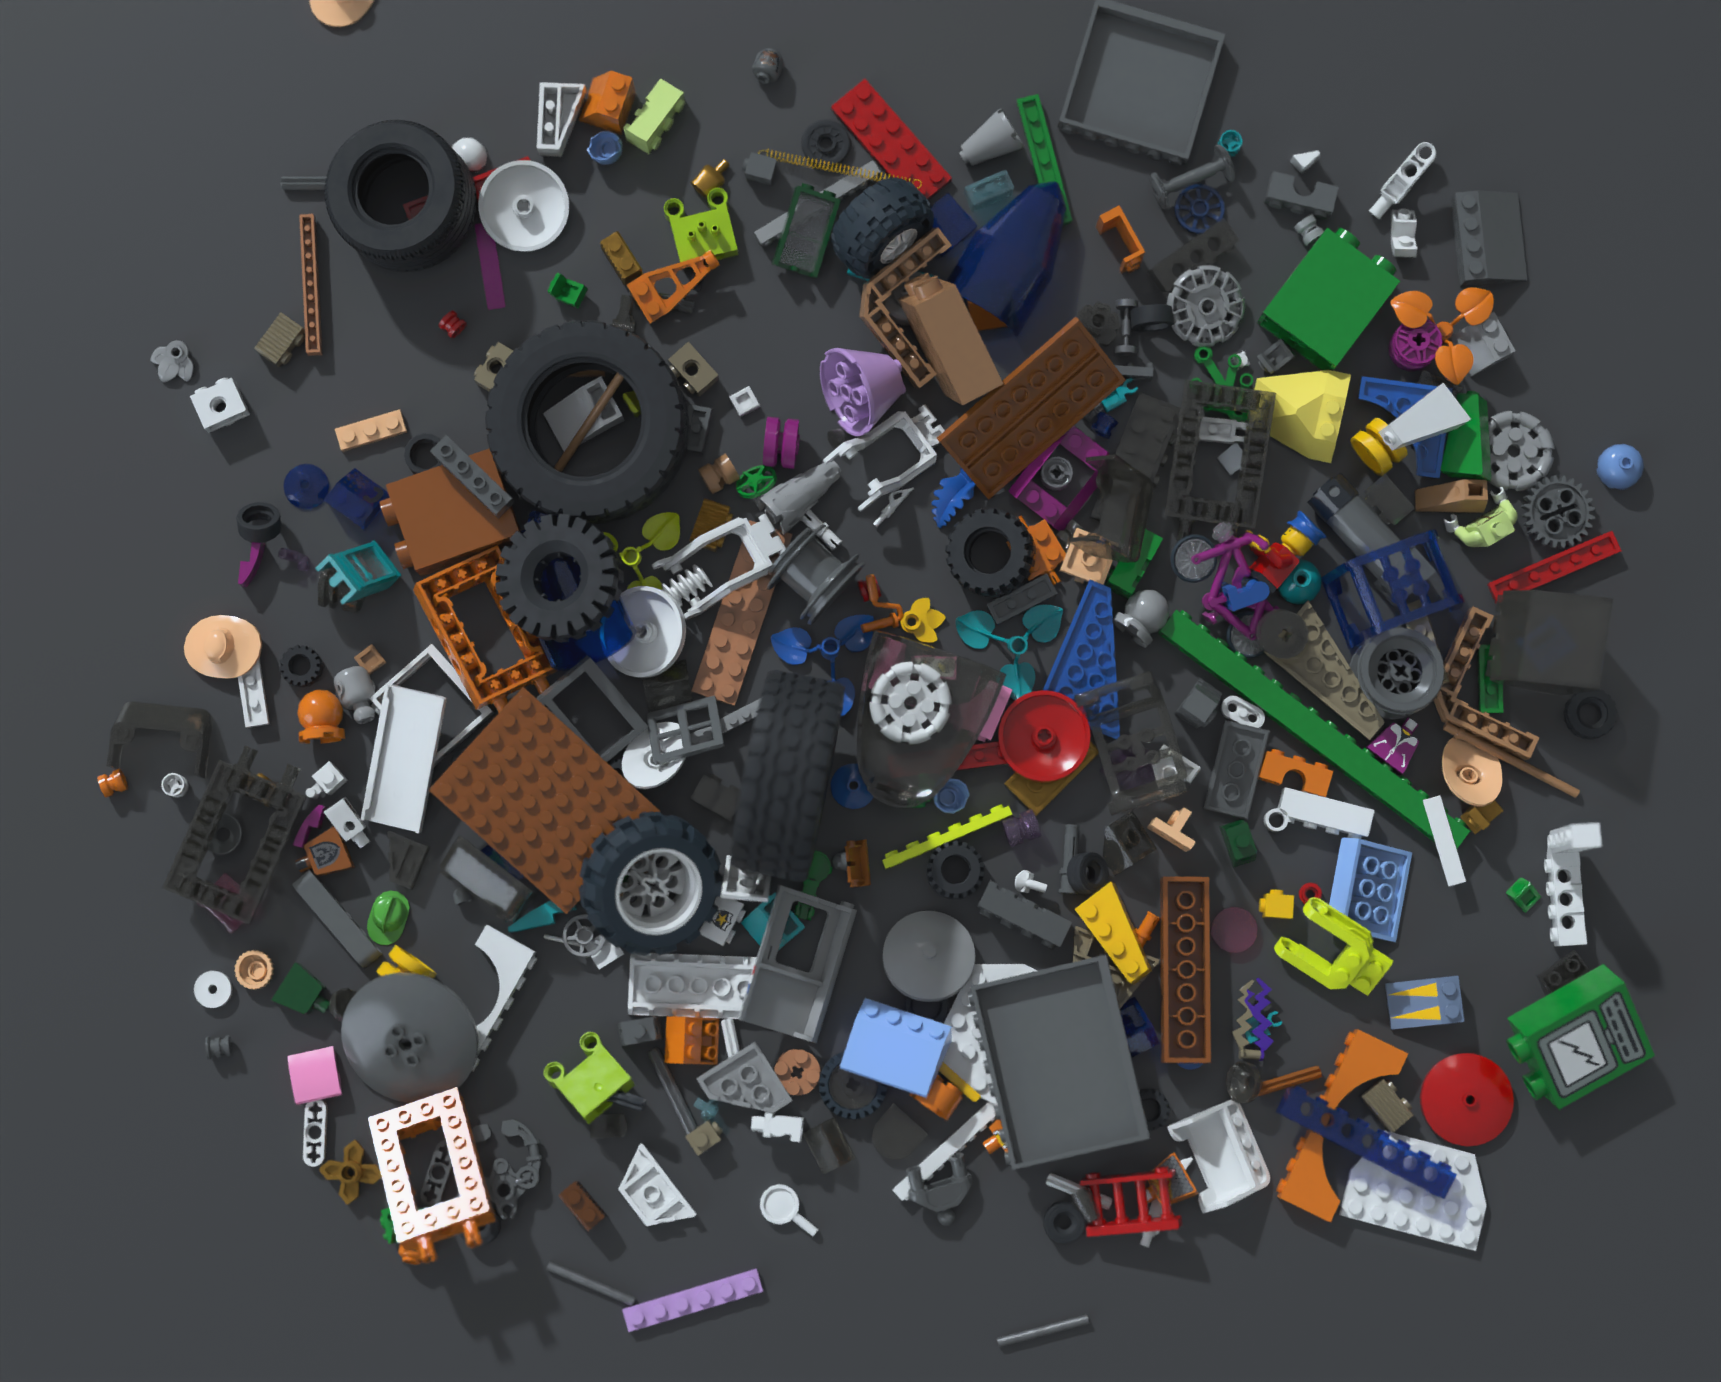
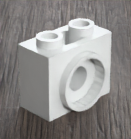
[190,377,250,433]

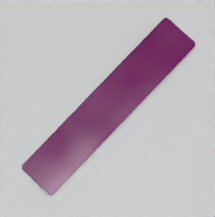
[475,223,505,310]

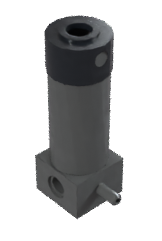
[1307,473,1436,607]

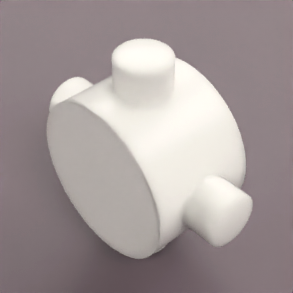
[1232,351,1250,370]

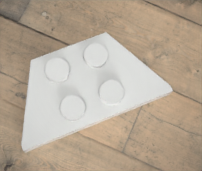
[618,1143,697,1226]

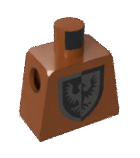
[296,827,355,876]

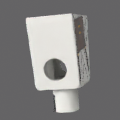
[324,797,370,849]

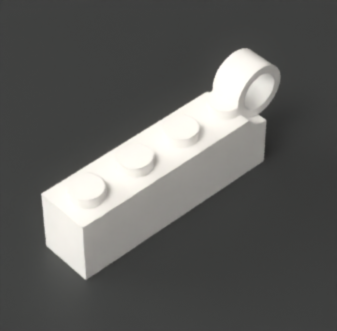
[1264,787,1374,839]

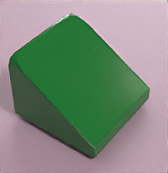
[1506,877,1541,913]

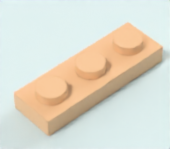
[335,409,407,452]

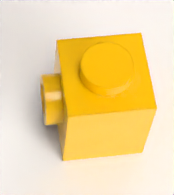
[1259,890,1294,919]

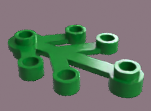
[1189,346,1253,422]

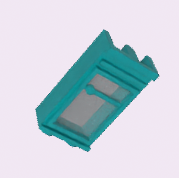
[315,540,402,604]

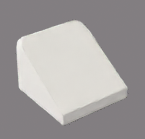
[1290,151,1320,173]

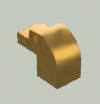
[1460,800,1504,834]

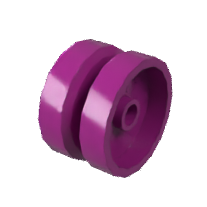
[763,416,800,469]

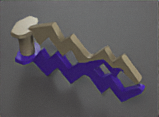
[1232,978,1274,1061]

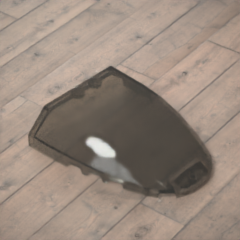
[857,630,1007,808]

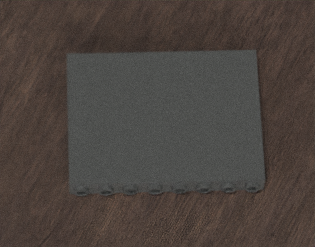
[968,955,1150,1170]

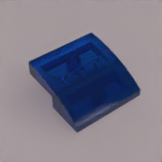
[931,193,978,257]

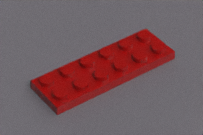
[831,79,952,200]

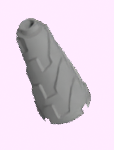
[756,461,841,535]

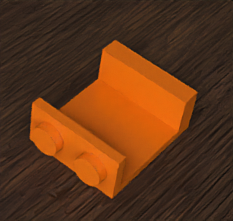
[1096,205,1145,273]

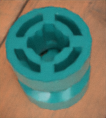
[1218,130,1242,158]

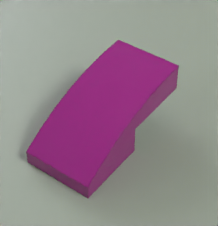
[238,542,265,587]
[293,805,327,849]

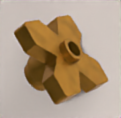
[319,1140,383,1204]

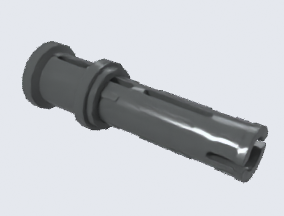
[1058,824,1080,895]

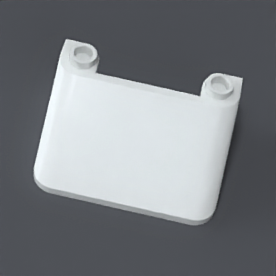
[1167,1100,1270,1213]

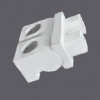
[751,1112,804,1142]

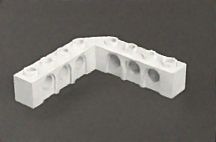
[1544,823,1602,946]

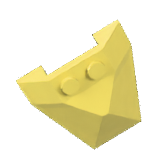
[1247,370,1351,463]

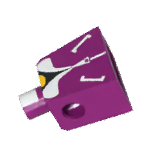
[1365,718,1419,775]

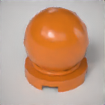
[297,690,345,744]

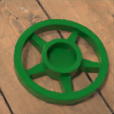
[736,465,777,499]

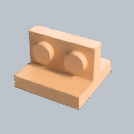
[1060,528,1119,585]
[1147,808,1196,852]

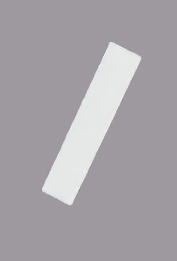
[1423,795,1466,887]

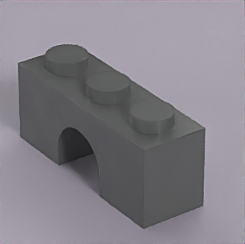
[1264,171,1339,219]

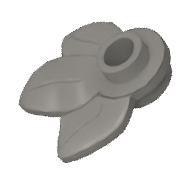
[151,340,194,382]

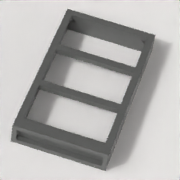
[536,655,648,762]

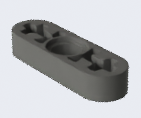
[420,1140,453,1206]

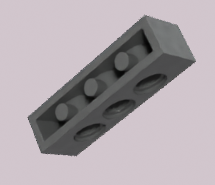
[430,435,514,519]

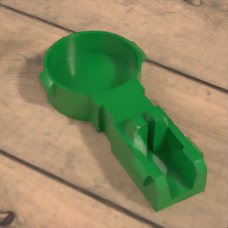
[794,851,833,921]

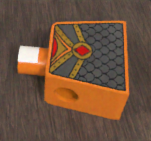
[1146,1153,1199,1204]

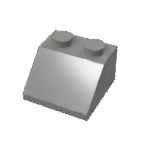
[1450,312,1515,377]

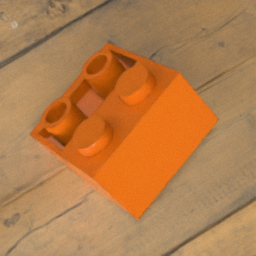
[665,1016,719,1065]

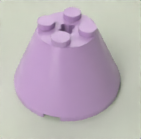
[820,348,906,436]

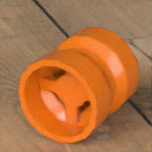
[97,768,128,798]

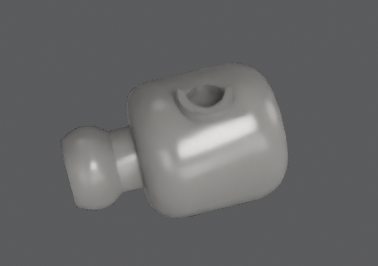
[334,666,375,724]

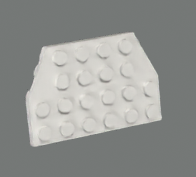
[943,964,1037,1105]
[1339,1130,1486,1251]

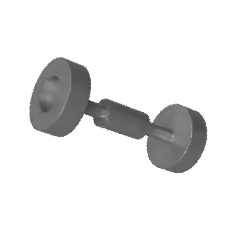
[1115,299,1138,357]

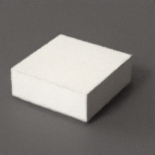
[729,386,760,417]

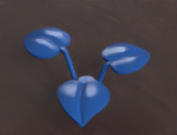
[771,615,874,716]

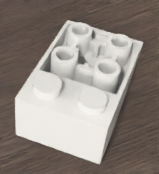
[543,376,624,451]

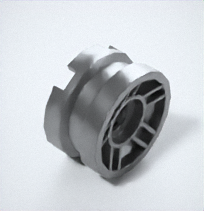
[1040,457,1073,491]

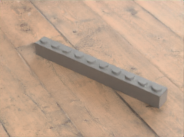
[754,161,881,247]
[690,699,760,745]

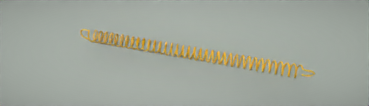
[758,149,922,189]

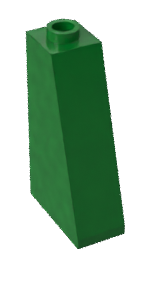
[1440,391,1492,481]

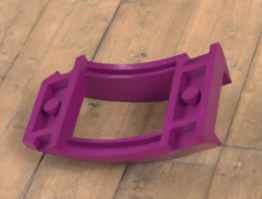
[1009,426,1110,532]

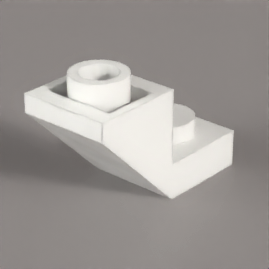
[1391,209,1417,257]

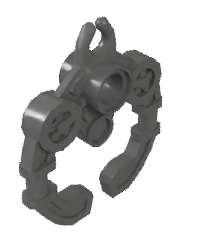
[472,1119,543,1220]

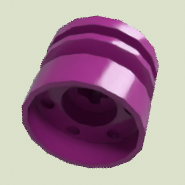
[1388,319,1442,372]

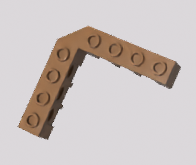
[859,227,952,388]
[1434,606,1540,760]

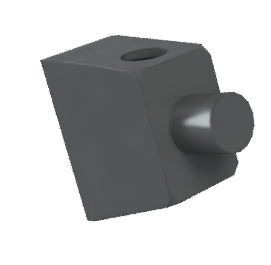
[617,1016,664,1046]

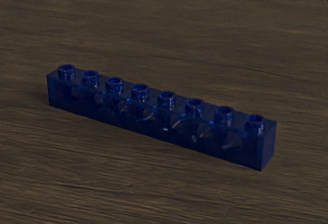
[1275,1086,1457,1199]

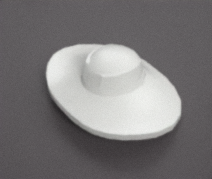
[622,722,686,789]

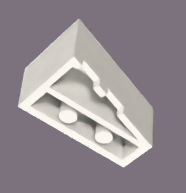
[537,83,587,157]

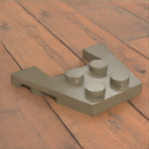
[1072,926,1159,1008]

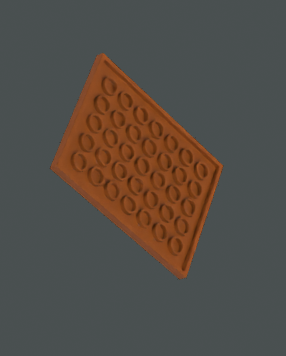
[429,687,660,914]

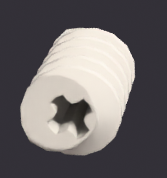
[662,564,713,607]

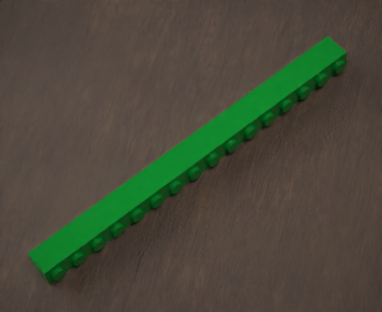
[1158,609,1470,849]

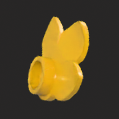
[900,598,946,643]

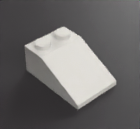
[721,855,771,902]

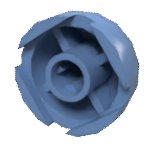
[1597,444,1644,490]

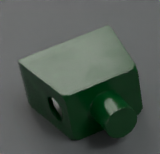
[1219,820,1257,868]
[271,962,332,1015]

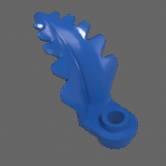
[931,468,976,528]

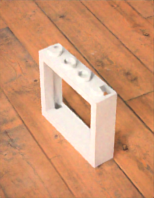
[370,644,494,767]

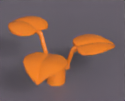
[1390,287,1494,386]

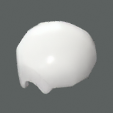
[452,138,488,172]

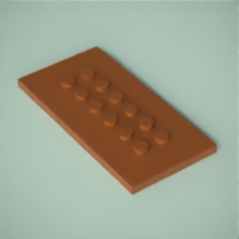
[937,317,1126,500]

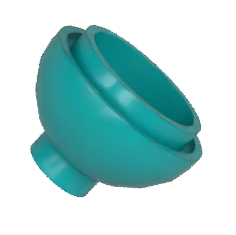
[1277,559,1322,604]

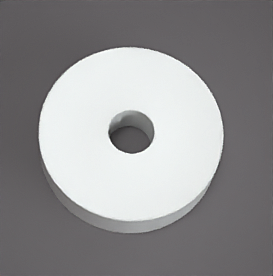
[194,971,233,1008]

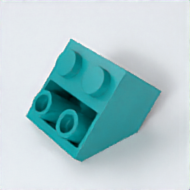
[741,892,805,952]

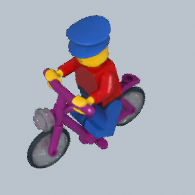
[1171,511,1327,658]

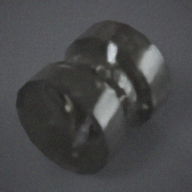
[1055,520,1085,549]

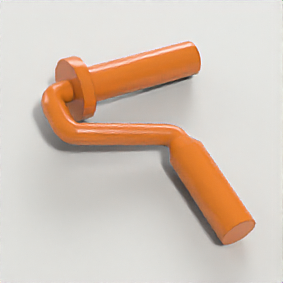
[861,574,903,633]

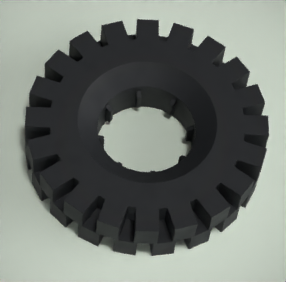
[495,514,623,642]

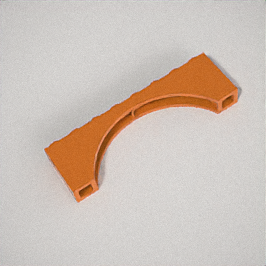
[1276,1029,1408,1222]

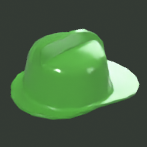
[367,891,410,945]

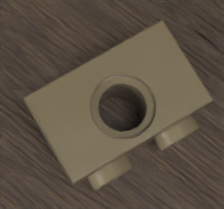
[474,342,513,392]
[668,342,719,397]

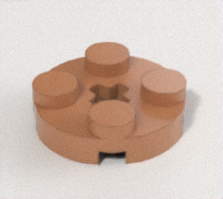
[775,1049,820,1095]

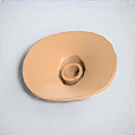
[310,0,374,27]
[184,615,262,679]
[1442,737,1502,807]

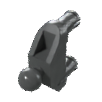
[906,1153,972,1226]

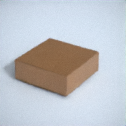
[354,644,387,675]

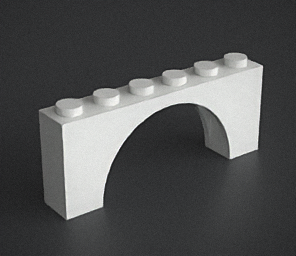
[472,924,537,1072]

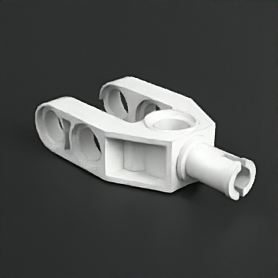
[1369,142,1436,219]

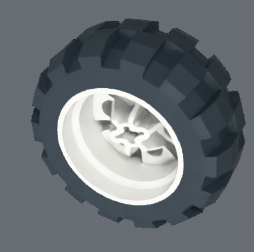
[579,812,723,956]

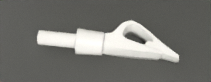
[873,488,914,527]

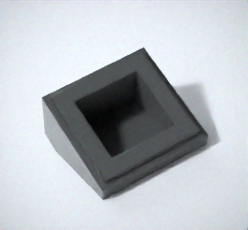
[1216,442,1250,476]

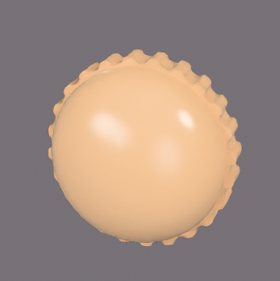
[234,950,274,990]

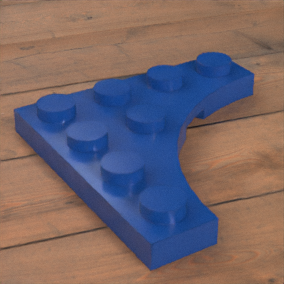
[1358,376,1452,479]

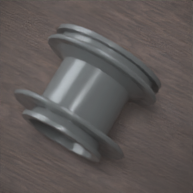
[767,524,865,625]
[1349,627,1444,720]

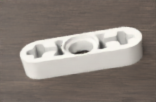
[303,1100,328,1167]

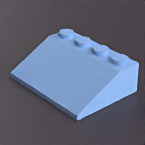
[1329,838,1412,942]
[840,998,952,1098]

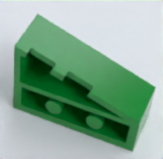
[1105,525,1163,600]

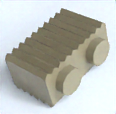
[254,313,305,367]
[1359,1079,1413,1133]

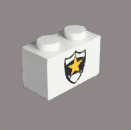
[699,897,746,946]

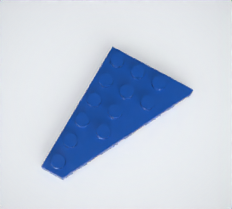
[1043,579,1120,740]

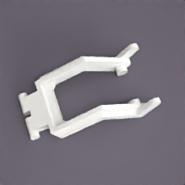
[823,404,945,512]
[651,513,786,620]

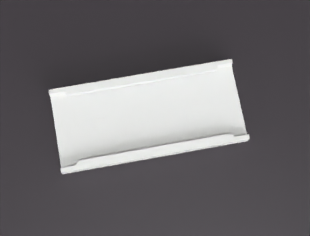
[361,685,447,834]
[628,953,757,1019]

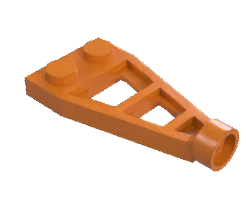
[627,250,720,324]

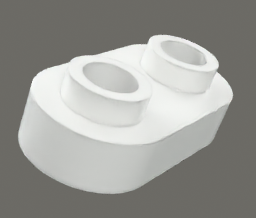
[1221,696,1265,728]

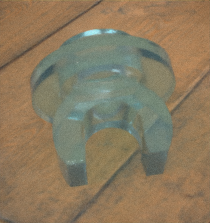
[693,1098,719,1121]

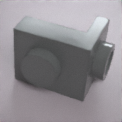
[1257,338,1296,374]

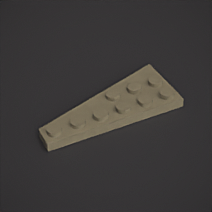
[1264,600,1385,740]

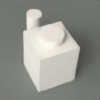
[306,761,348,799]

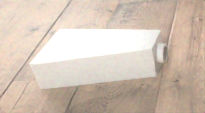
[1378,383,1471,451]

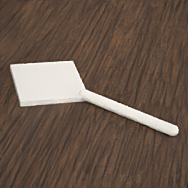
[544,934,624,970]

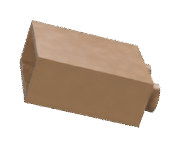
[898,273,1003,405]

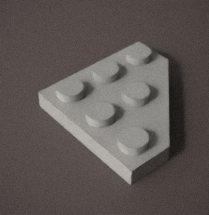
[696,1041,792,1113]

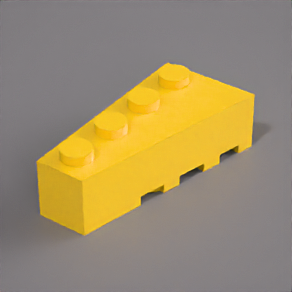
[1075,881,1152,985]

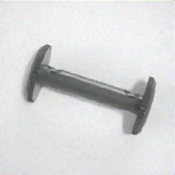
[1150,145,1235,210]

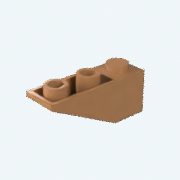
[1415,479,1488,513]

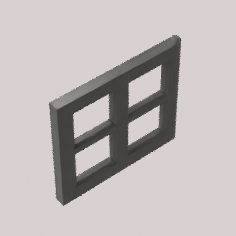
[646,695,725,766]

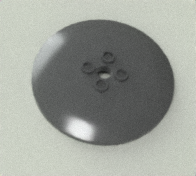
[341,973,478,1103]

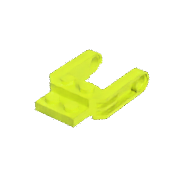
[1274,897,1393,996]

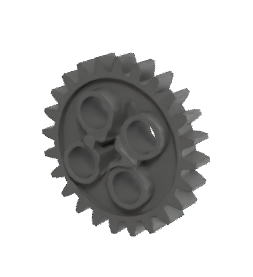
[1521,475,1595,549]

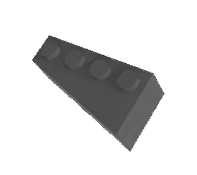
[977,880,1072,949]

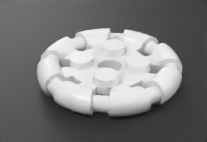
[869,662,952,745]

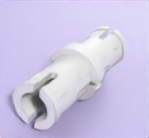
[800,509,842,551]

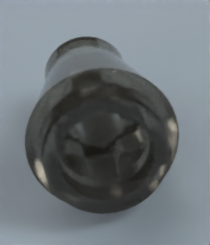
[1071,1187,1100,1223]

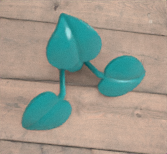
[955,605,1063,701]

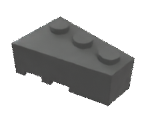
[1174,677,1222,730]

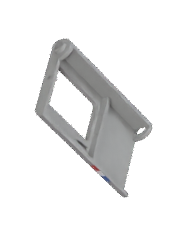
[738,885,857,1043]

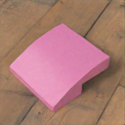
[287,1046,342,1105]

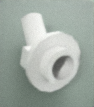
[1015,870,1047,893]

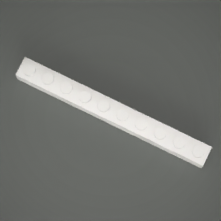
[892,1102,997,1201]

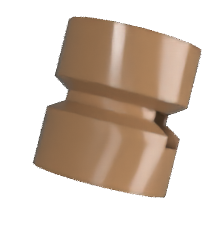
[698,454,740,495]

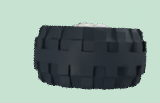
[831,177,934,279]

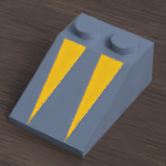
[1385,976,1464,1030]

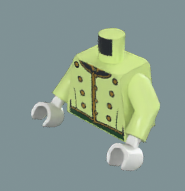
[1444,487,1518,547]

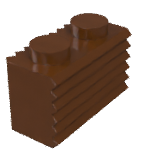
[558,1181,606,1231]

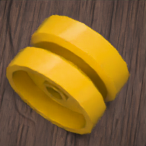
[1350,418,1408,476]
[376,945,437,979]

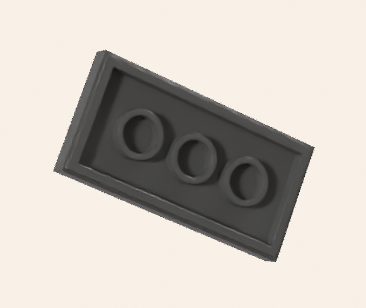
[1203,720,1270,820]

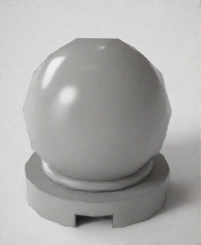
[1113,589,1169,648]

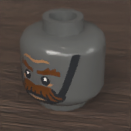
[752,48,784,83]

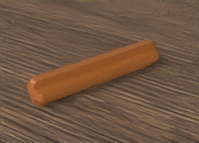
[1254,1066,1322,1096]

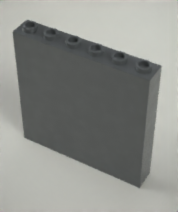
[1058,0,1225,166]

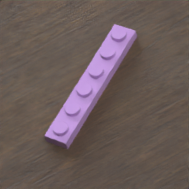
[622,1268,763,1332]

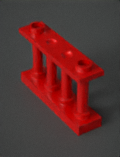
[1080,1166,1183,1237]

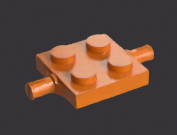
[1006,515,1066,586]

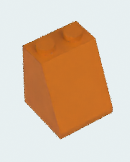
[579,71,636,135]

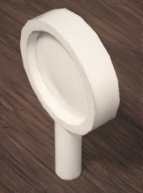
[760,1184,818,1237]

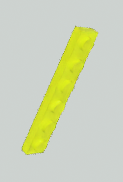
[882,804,1012,870]

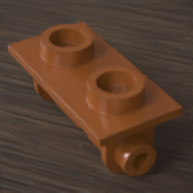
[844,839,871,888]

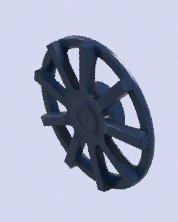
[1174,184,1225,234]

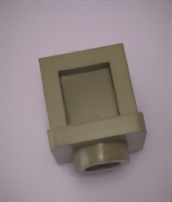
[685,1119,723,1155]

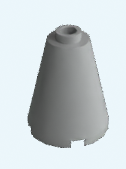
[959,108,1024,165]

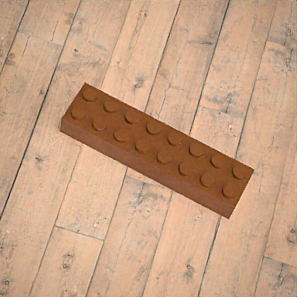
[1160,877,1211,1064]

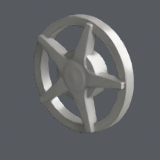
[563,914,606,957]

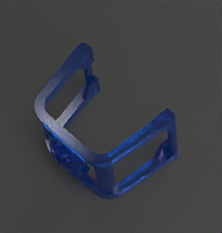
[1321,529,1465,649]

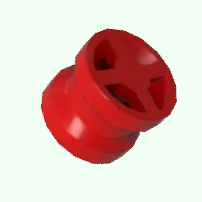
[438,310,467,339]
[857,577,881,602]

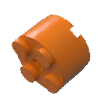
[909,1074,963,1121]

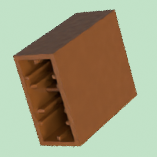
[379,448,521,577]

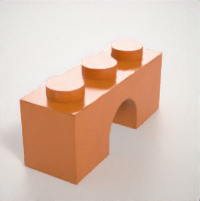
[1258,749,1333,797]

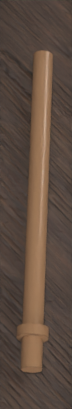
[554,373,624,472]
[1443,722,1580,798]

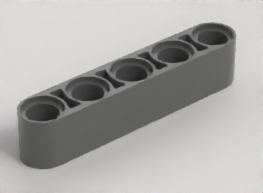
[292,869,382,969]

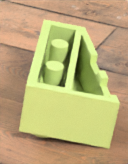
[624,79,685,154]

